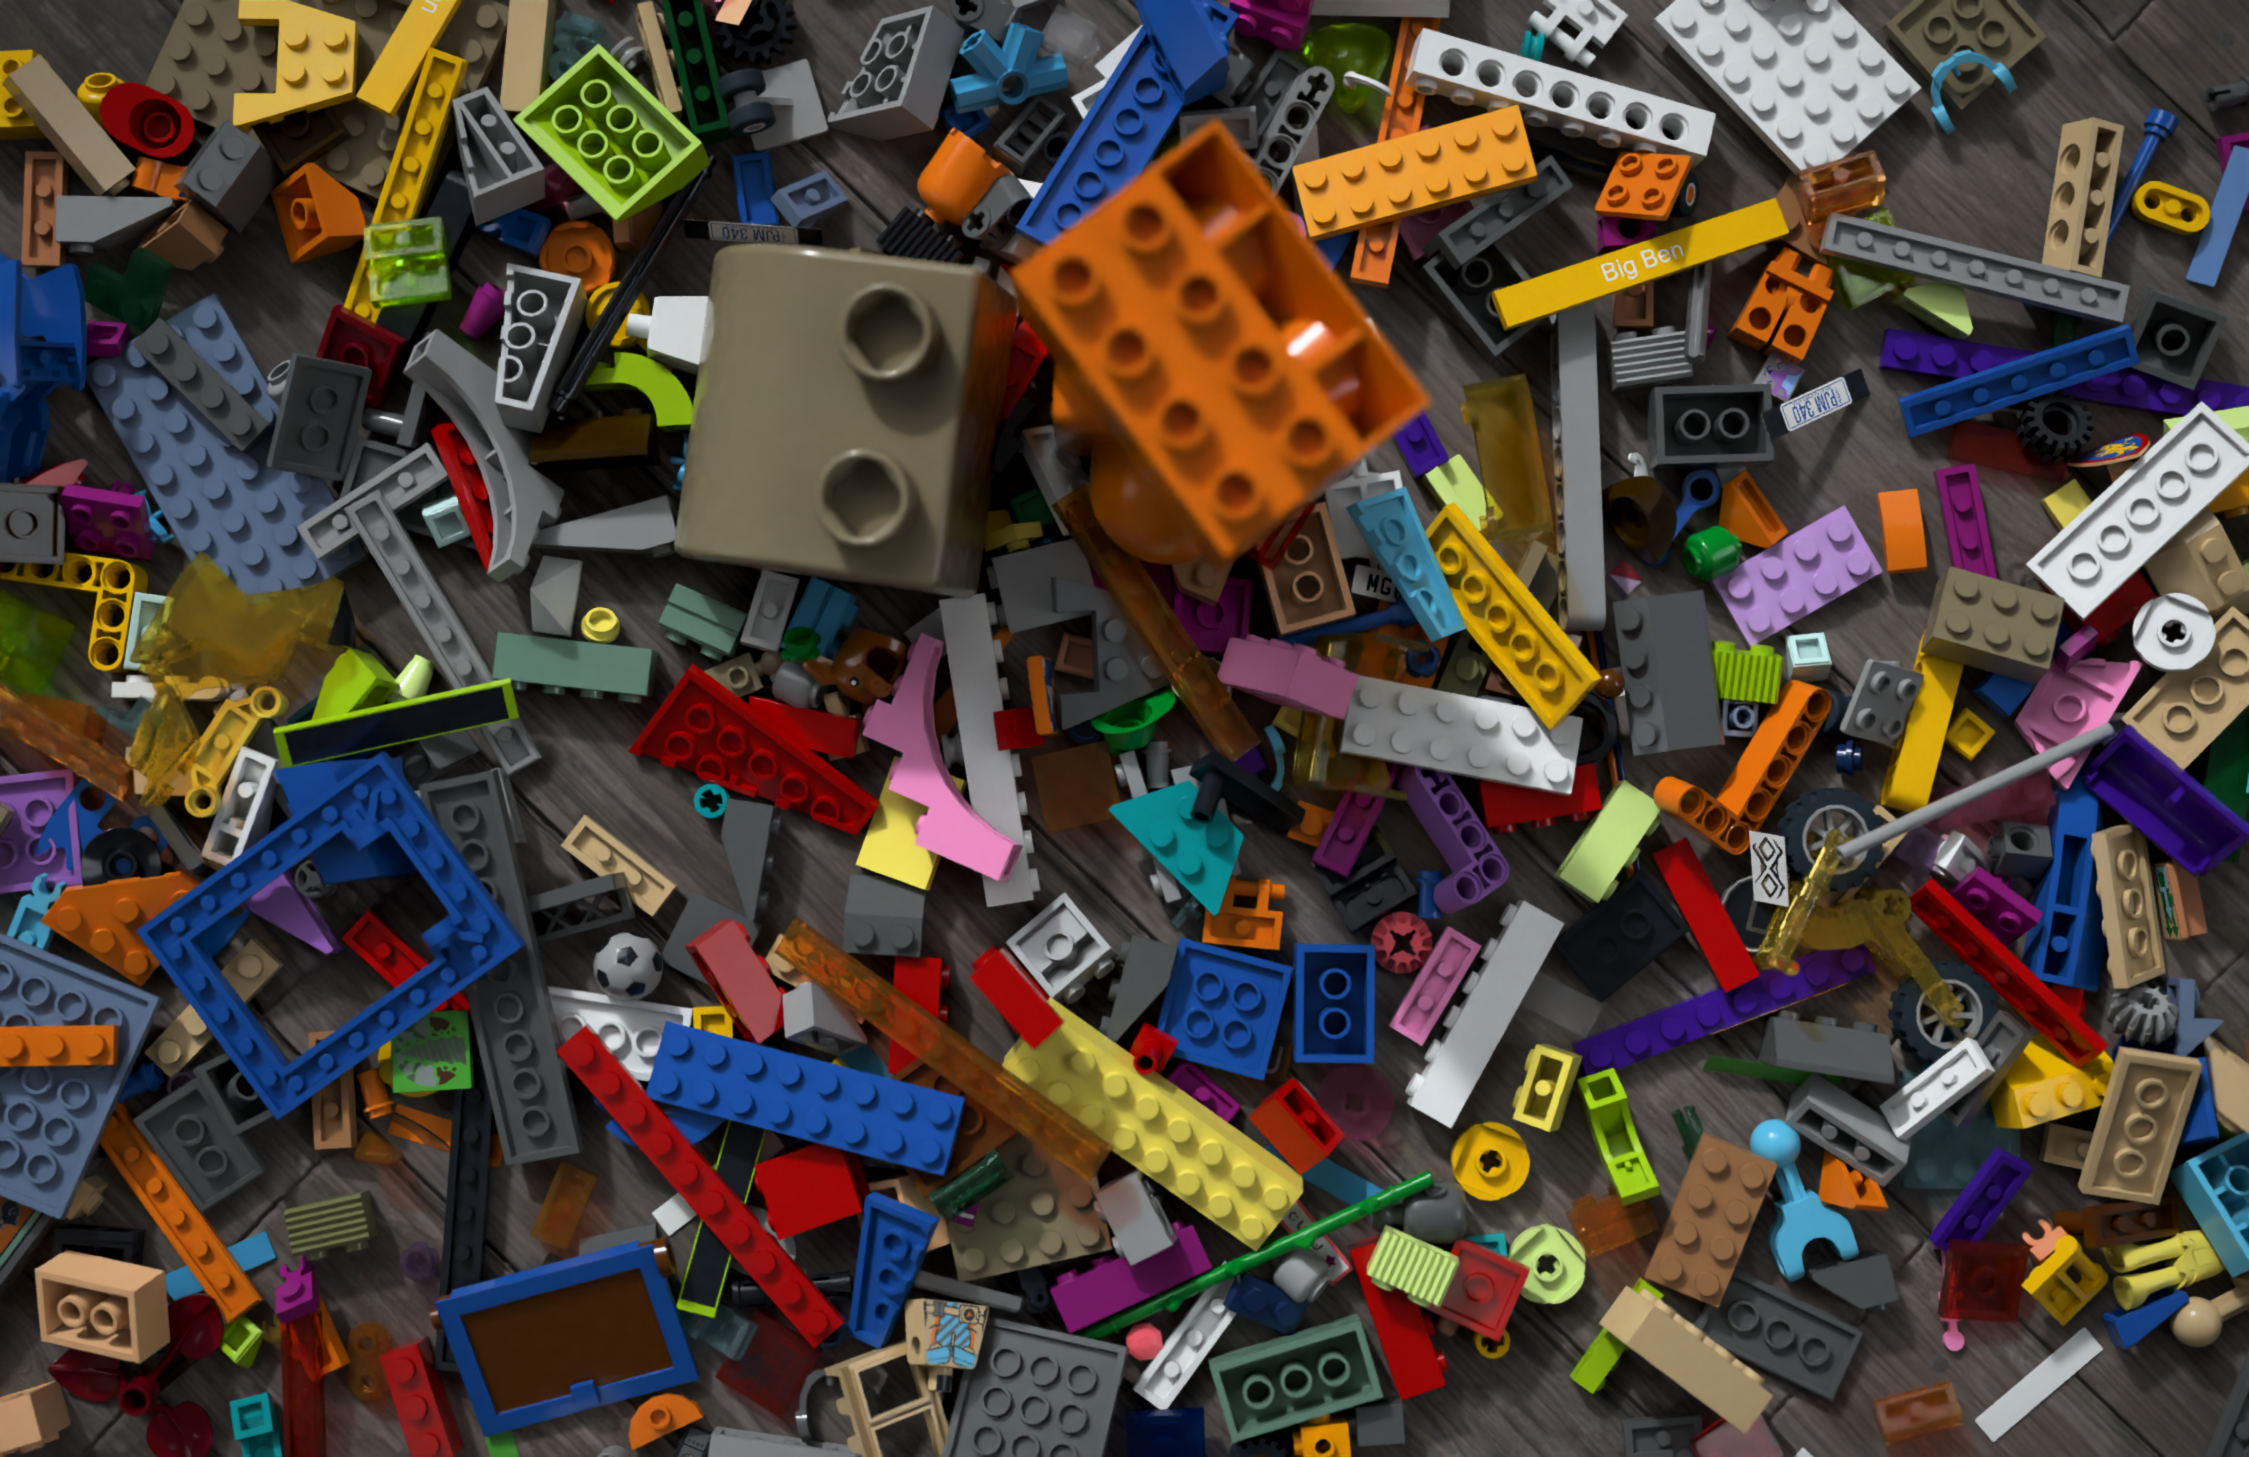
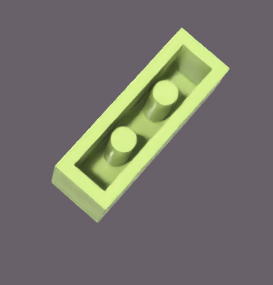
[1553,780,1662,903]

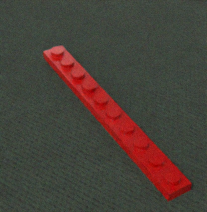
[556,1024,845,1348]

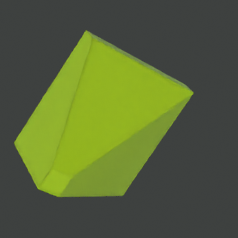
[219,1314,265,1369]

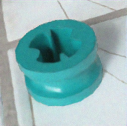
[1519,30,1545,62]
[694,784,730,819]

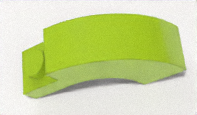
[582,352,694,432]
[1577,1068,1660,1206]

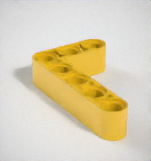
[0,552,148,674]

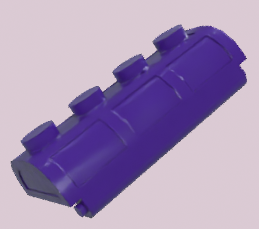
[2081,724,2249,877]

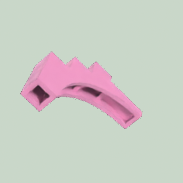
[862,633,1023,882]

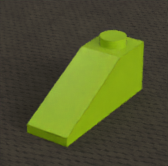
[304,648,399,765]

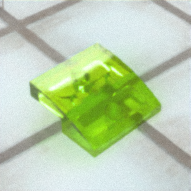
[363,216,452,309]

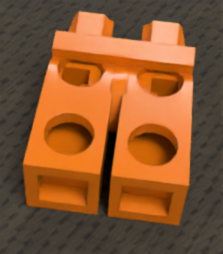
[1727,247,1834,365]

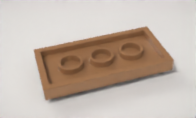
[1644,1132,1778,1308]

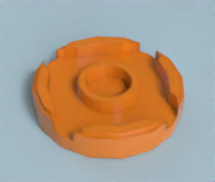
[539,220,617,297]

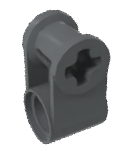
[948,0,1024,49]
[962,174,1034,252]

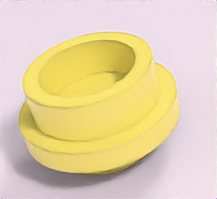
[581,607,620,644]

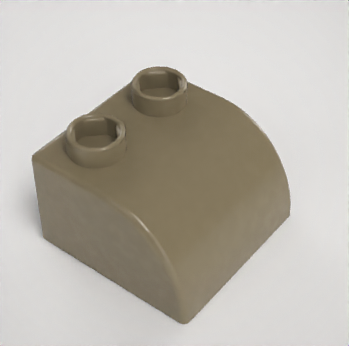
[674,243,1017,598]

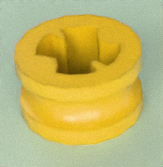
[1473,1329,1510,1359]

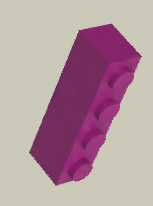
[1050,1219,1212,1334]

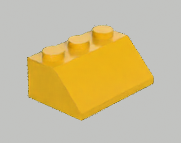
[1989,1033,2114,1129]

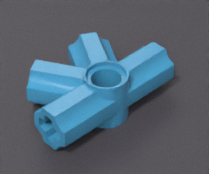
[949,22,1069,114]

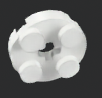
[2132,593,2216,673]

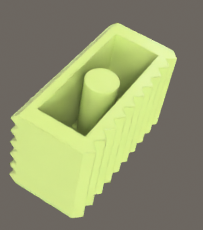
[1367,1224,1460,1308]

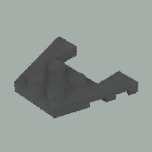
[1051,576,1170,729]

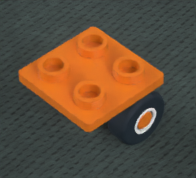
[1595,151,1699,221]

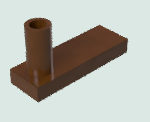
[2053,1194,2180,1249]

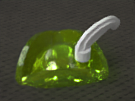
[1300,23,1393,113]

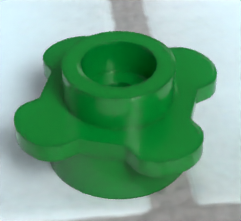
[781,627,821,662]

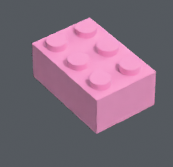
[1215,634,1359,720]

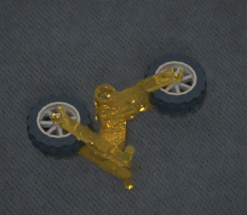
[1751,788,1999,1064]

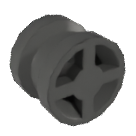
[295,860,341,898]

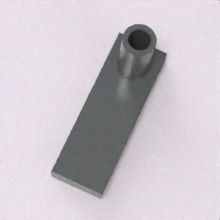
[362,332,439,451]

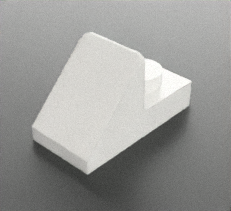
[1924,830,1993,885]

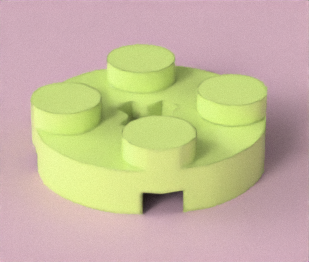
[1508,1224,1586,1304]

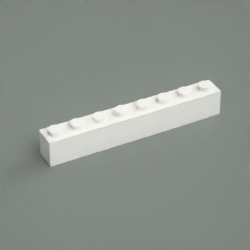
[939,593,1040,907]

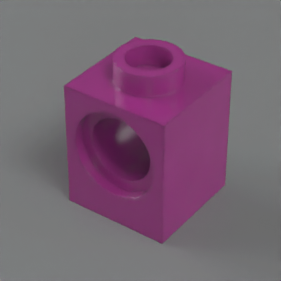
[1596,215,1656,254]

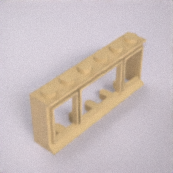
[824,1338,950,1457]

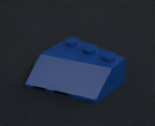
[272,757,416,885]

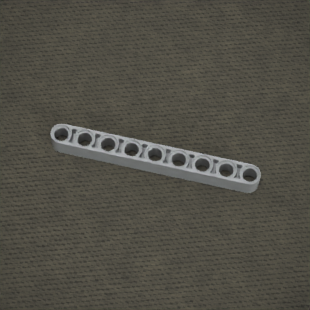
[1548,301,1606,631]

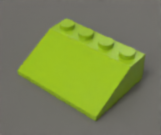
[513,43,710,224]

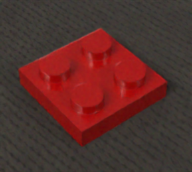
[1426,1238,1530,1342]

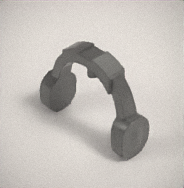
[795,1364,882,1443]

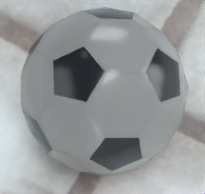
[593,932,664,1001]

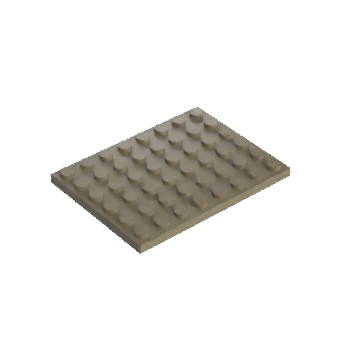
[145,0,509,220]

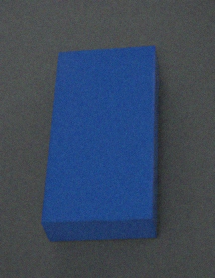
[731,150,781,226]

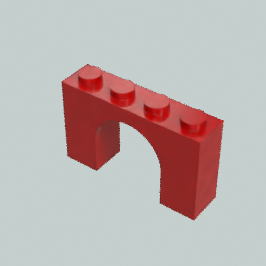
[969,946,1065,1050]

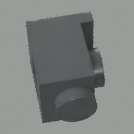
[1202,52,1255,109]

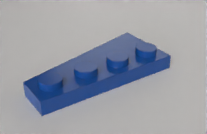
[848,1191,940,1349]

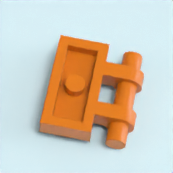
[1202,875,1285,950]

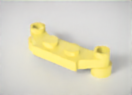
[184,686,289,818]

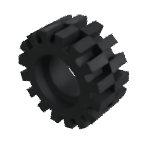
[2016,390,2095,465]

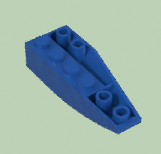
[1134,0,1232,106]
[2022,755,2107,992]

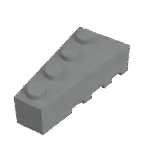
[495,263,588,433]

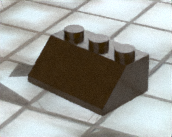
[529,408,660,473]

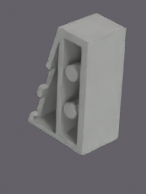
[452,87,545,226]

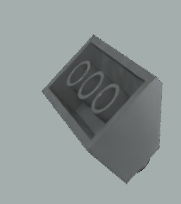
[1613,590,1725,756]

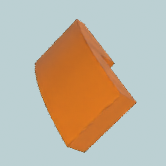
[1876,489,1927,575]

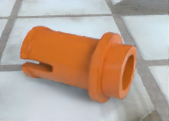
[356,1068,395,1120]

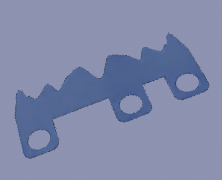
[35,775,252,958]

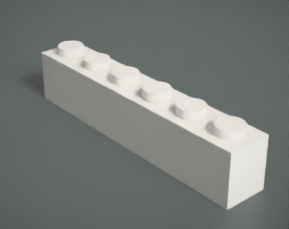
[1405,900,1564,1128]

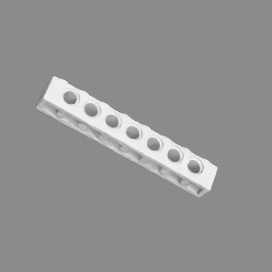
[1404,28,1716,168]

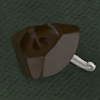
[1602,452,1677,564]

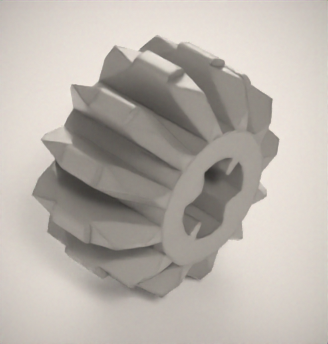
[2107,982,2179,1047]

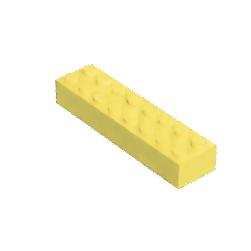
[1001,997,1303,1251]

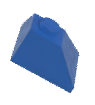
[2176,1057,2219,1150]

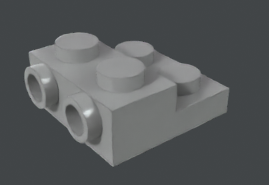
[1006,892,1119,1004]

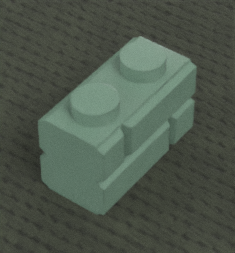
[658,583,748,662]

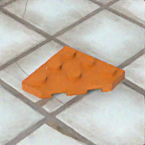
[41,871,200,987]

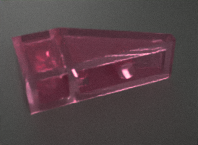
[1927,768,2056,833]

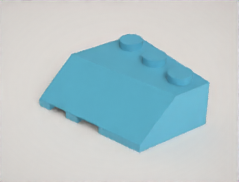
[2169,1132,2249,1278]

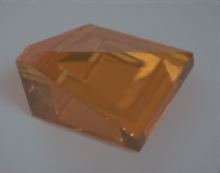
[354,1130,403,1165]

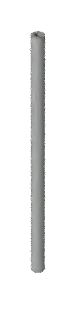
[1835,723,2115,862]

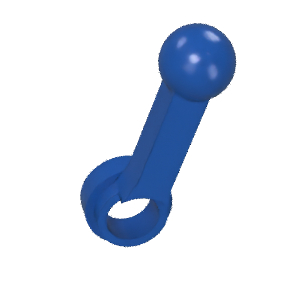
[1640,469,1721,567]

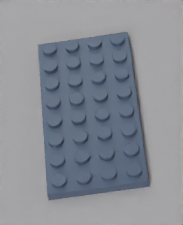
[86,293,370,635]

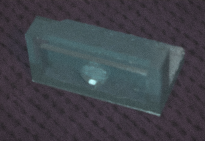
[93,696,180,741]

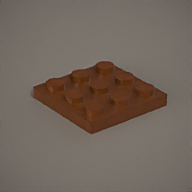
[890,1032,1024,1198]

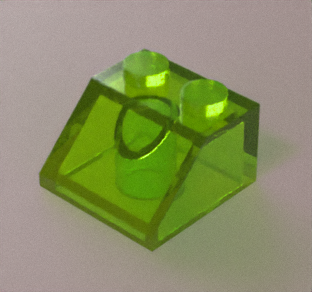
[0,589,77,693]

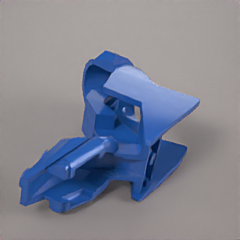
[0,251,87,483]

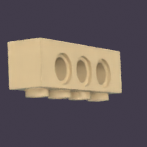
[2042,117,2124,278]

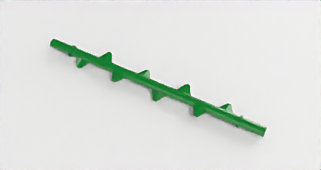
[1075,1170,1435,1340]

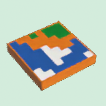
[1026,655,1063,737]

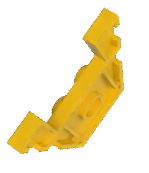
[233,0,359,132]

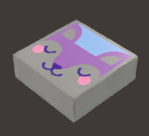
[1752,352,1805,404]

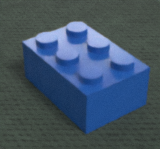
[1293,943,1375,1063]

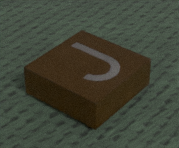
[1265,1039,1293,1082]

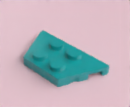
[1108,780,1244,917]

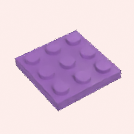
[0,769,85,894]

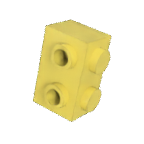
[1512,1043,1582,1132]

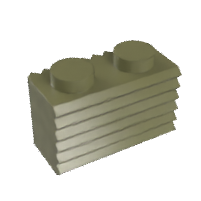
[284,1190,378,1261]

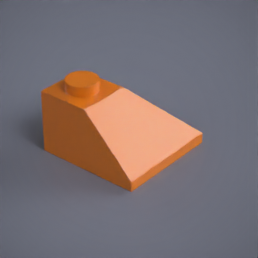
[271,163,368,264]

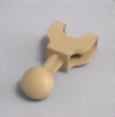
[2169,1270,2249,1348]

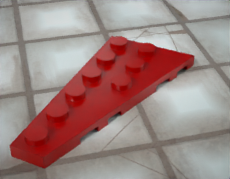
[628,664,881,835]

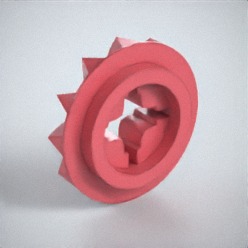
[1371,912,1432,973]

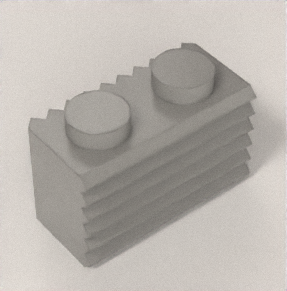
[1605,326,1693,392]

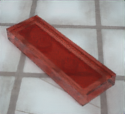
[1947,420,2067,484]

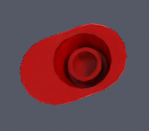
[100,82,195,159]

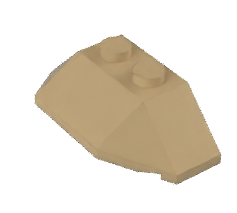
[2143,507,2249,624]

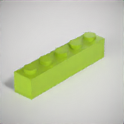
[1569,1277,1664,1394]

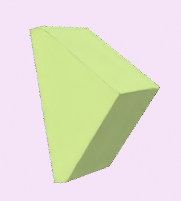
[1893,282,1973,340]

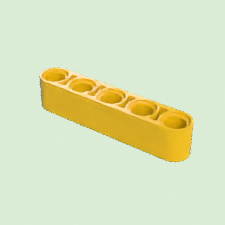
[1880,629,1964,813]

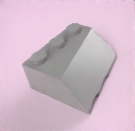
[826,5,964,141]

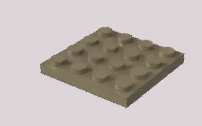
[940,1103,1113,1283]

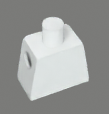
[626,296,708,376]

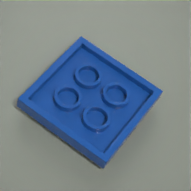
[1157,937,1293,1081]

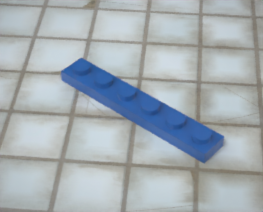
[1897,324,2140,438]

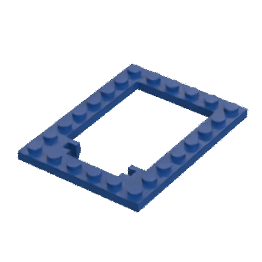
[136,751,526,1120]

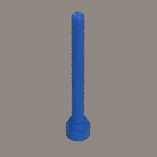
[2106,109,2180,249]
[1269,597,1419,649]

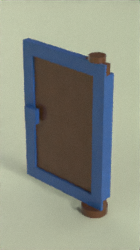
[430,1236,700,1437]

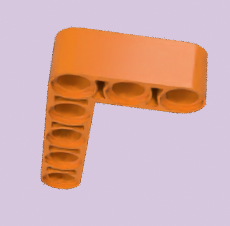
[1653,680,1832,855]

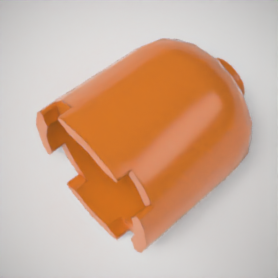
[917,127,1014,226]

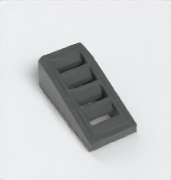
[991,94,1068,179]

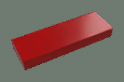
[749,695,861,758]

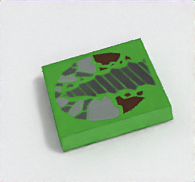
[391,1009,475,1093]

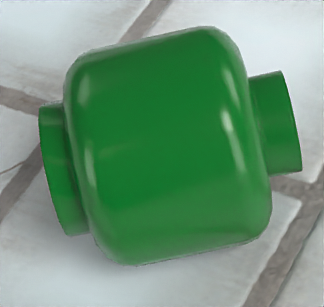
[1681,526,1742,581]

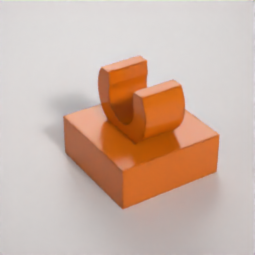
[2022,1219,2068,1267]

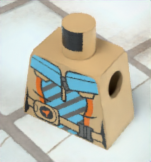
[904,1299,989,1392]

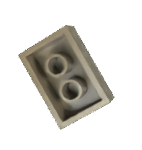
[1920,566,2065,685]

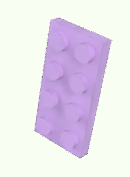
[1709,505,1883,648]

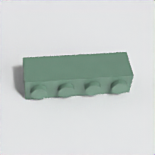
[492,632,658,704]

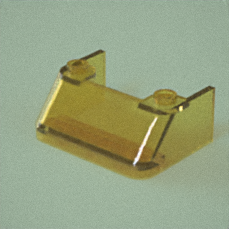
[1460,374,1556,546]
[1293,633,1429,801]

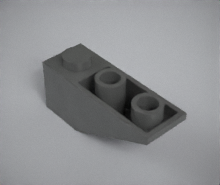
[721,798,783,921]
[1099,934,1178,1042]

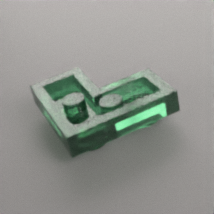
[83,247,174,333]

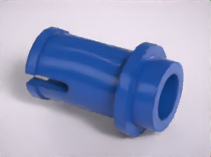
[1415,870,1444,918]
[118,1062,165,1103]

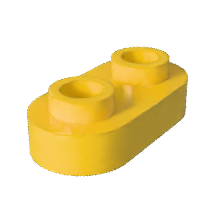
[2131,181,2210,235]

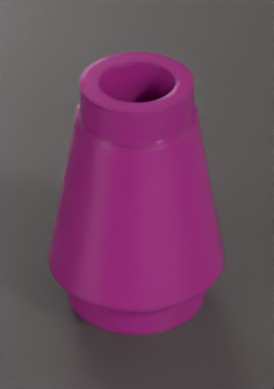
[459,281,505,340]

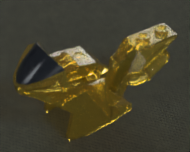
[128,552,356,810]

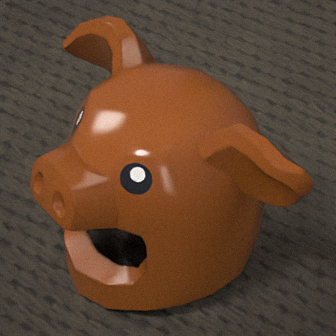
[802,627,909,715]

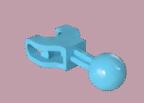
[1750,1119,1859,1283]

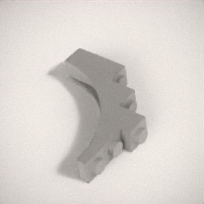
[403,328,565,583]

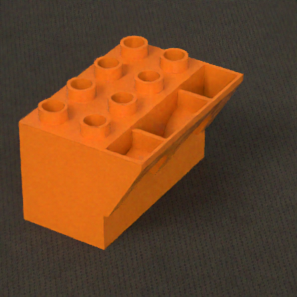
[1011,119,1431,574]

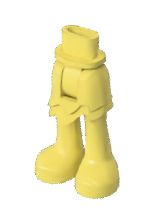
[2103,1230,2227,1311]

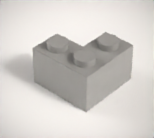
[1094,1168,1178,1266]

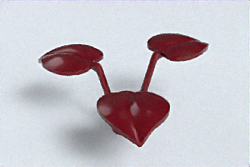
[47,1293,224,1457]

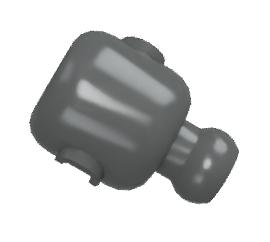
[1371,1181,1467,1247]

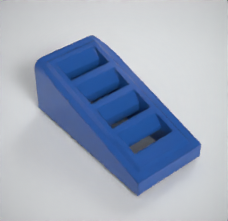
[2101,1286,2189,1350]

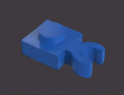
[478,208,552,257]

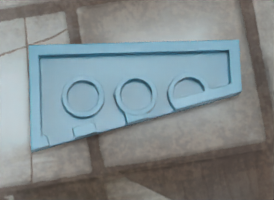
[1346,486,1467,642]

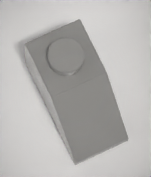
[782,981,867,1056]

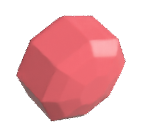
[1125,1320,1163,1361]

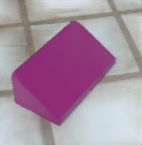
[1165,1059,1242,1123]

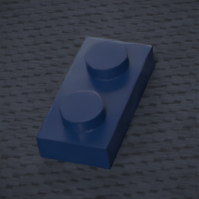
[1223,1272,1310,1335]

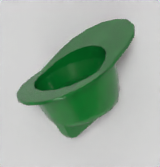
[1091,686,1176,756]

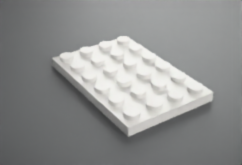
[1651,0,1922,189]

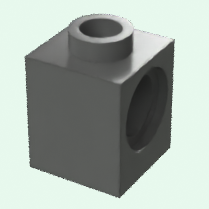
[1987,821,2053,879]
[1346,1396,1405,1447]

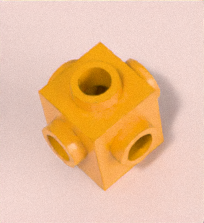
[1292,1414,1351,1457]

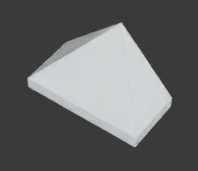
[530,556,583,637]

